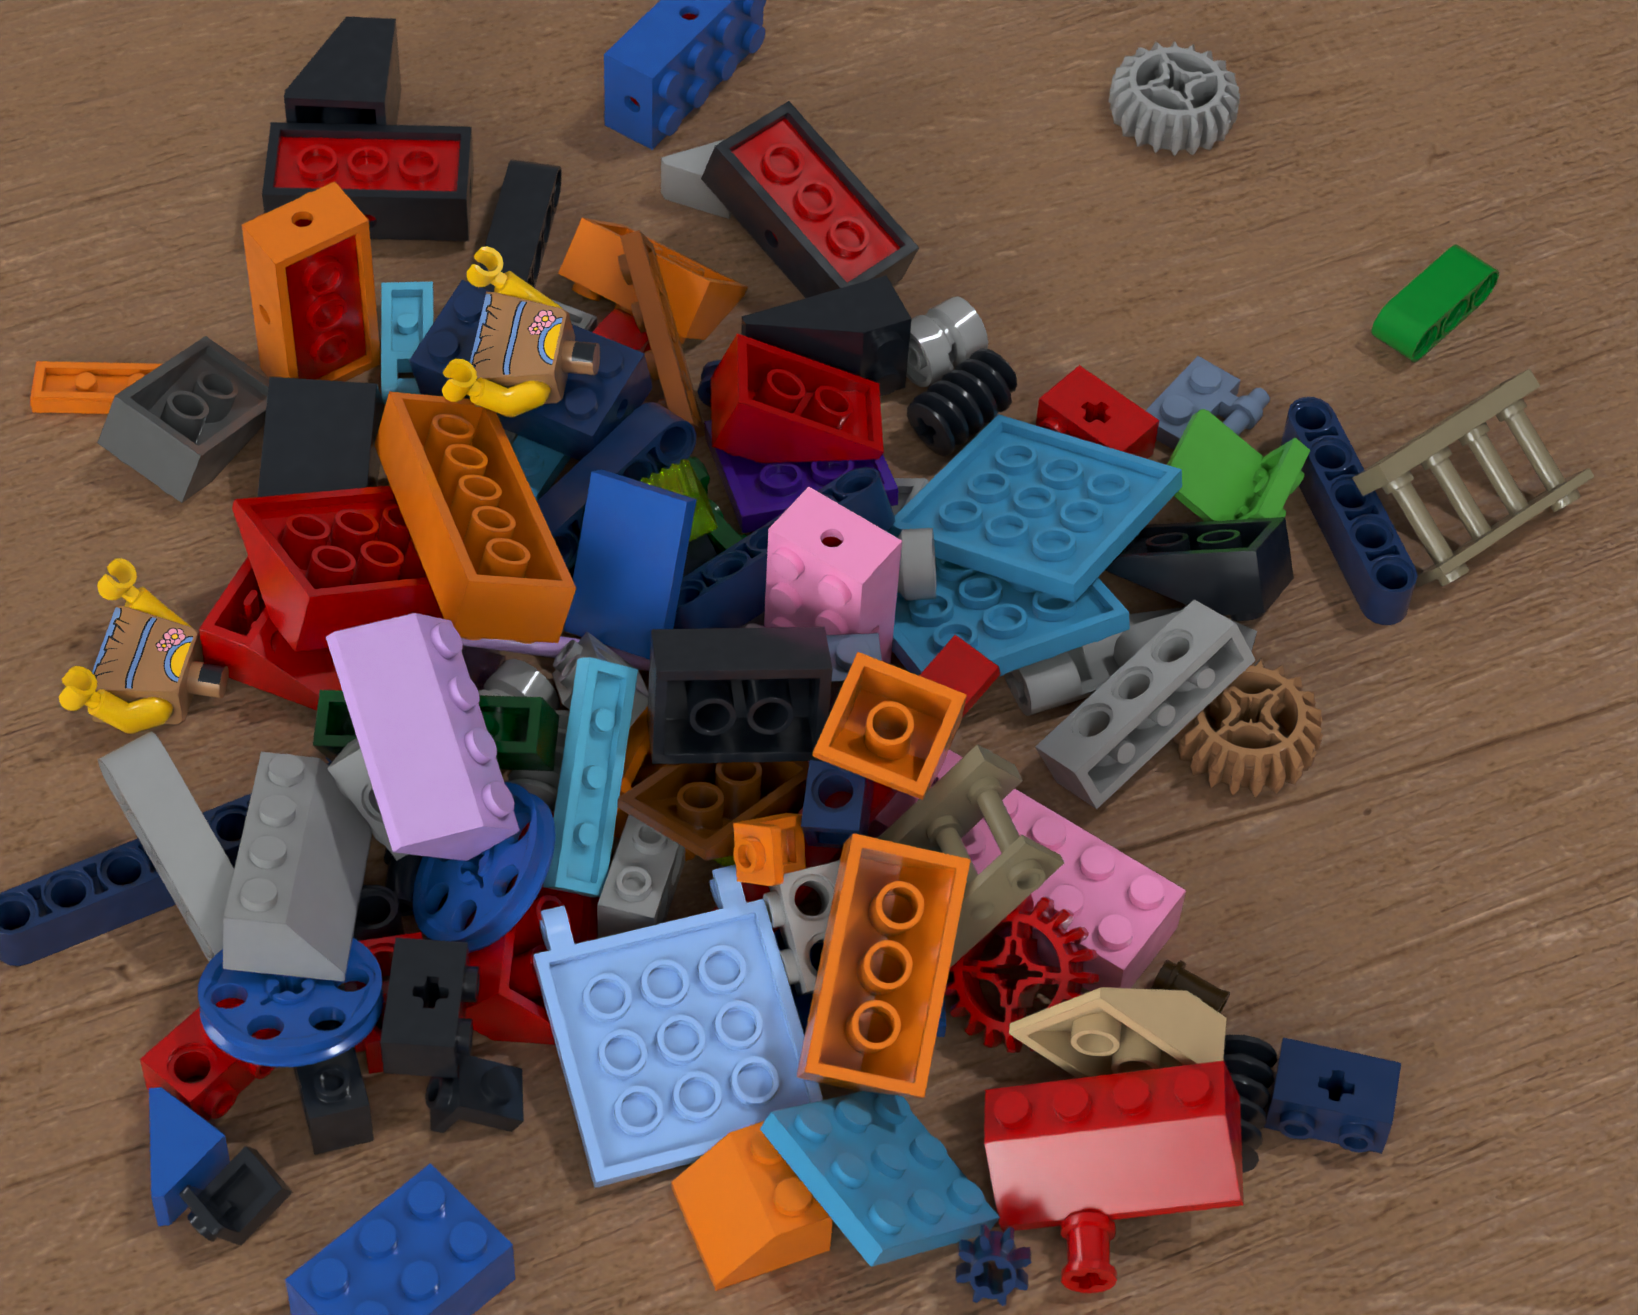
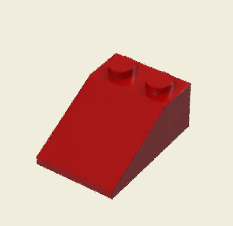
[711,333,884,463]

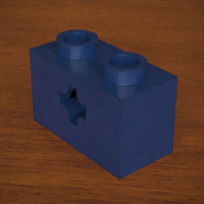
[1264,1037,1401,1154]

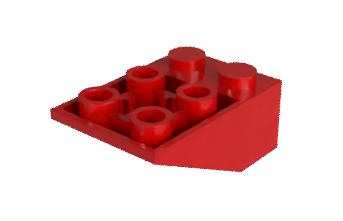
[199,556,342,711]

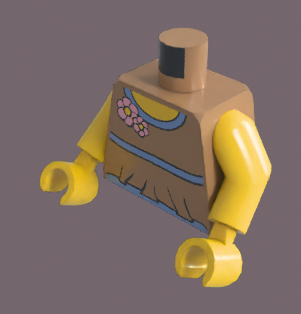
[442,246,600,417]
[59,558,229,734]

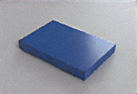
[564,469,697,660]

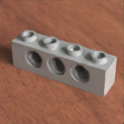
[1035,600,1256,809]

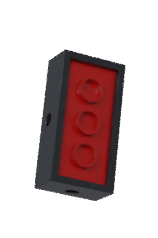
[701,101,919,298]
[262,122,474,241]

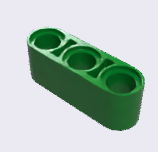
[1371,244,1499,362]

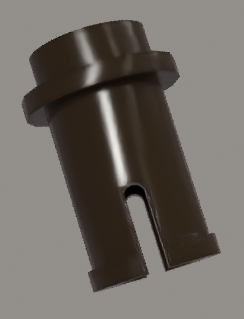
[1151,960,1230,1014]

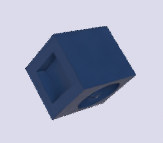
[801,760,874,849]

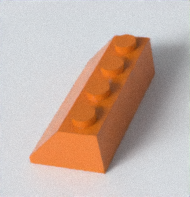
[796,833,971,1099]

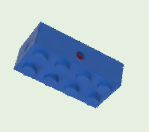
[604,0,766,150]

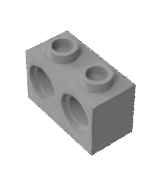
[597,815,685,939]
[763,861,840,997]

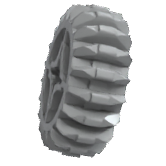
[1109,41,1240,157]

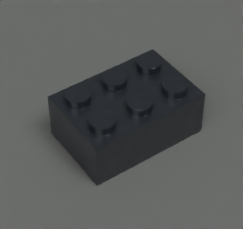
[647,627,833,764]

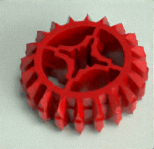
[944,894,1099,1053]

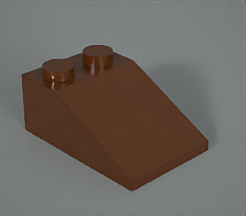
[617,761,809,860]

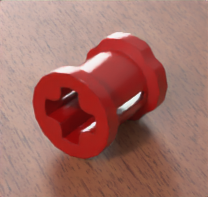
[1061,1212,1117,1293]

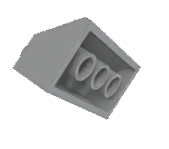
[223,752,372,982]

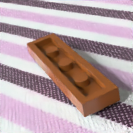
[618,230,705,438]

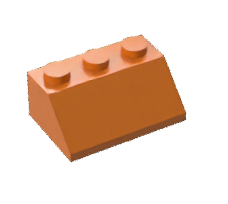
[558,218,748,344]

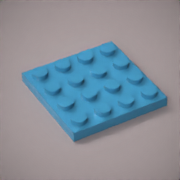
[887,414,1182,602]
[892,557,1130,676]

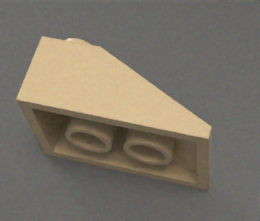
[1009,987,1226,1078]

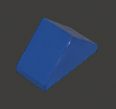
[149,1087,230,1226]

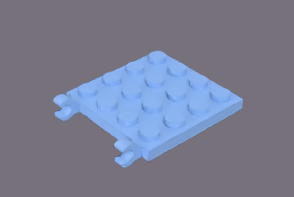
[533,865,823,1188]

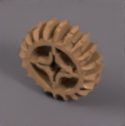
[1173,657,1323,798]

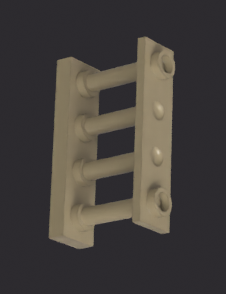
[1352,368,1595,587]
[817,744,1064,968]

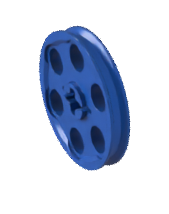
[413,782,555,952]
[198,938,384,1067]

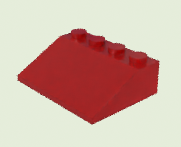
[232,485,444,652]

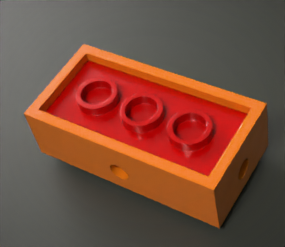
[242,181,381,382]

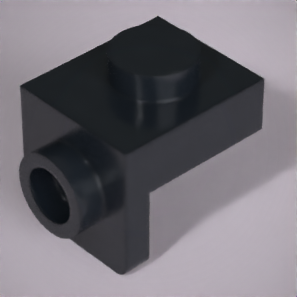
[425,1055,524,1133]
[179,1146,293,1246]

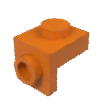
[733,813,806,886]

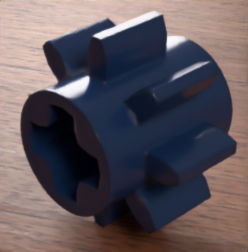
[955,1224,1031,1306]

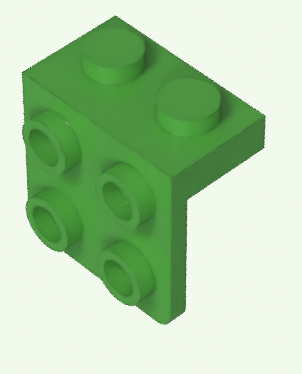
[1167,409,1311,522]

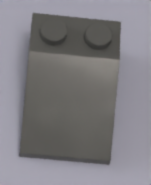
[97,336,269,503]

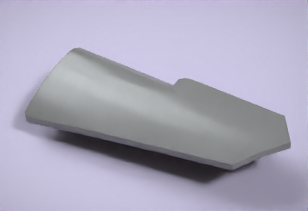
[1004,607,1257,716]

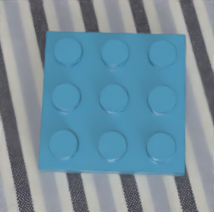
[760,1091,1000,1267]

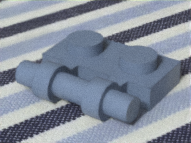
[1145,356,1270,450]

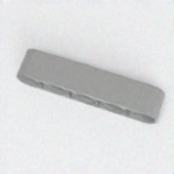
[98,731,234,962]

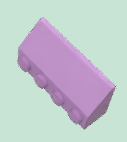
[326,613,520,861]

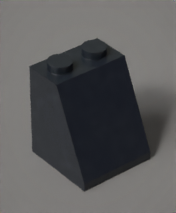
[284,16,401,125]
[258,377,385,497]

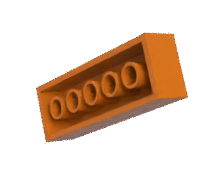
[374,391,576,644]

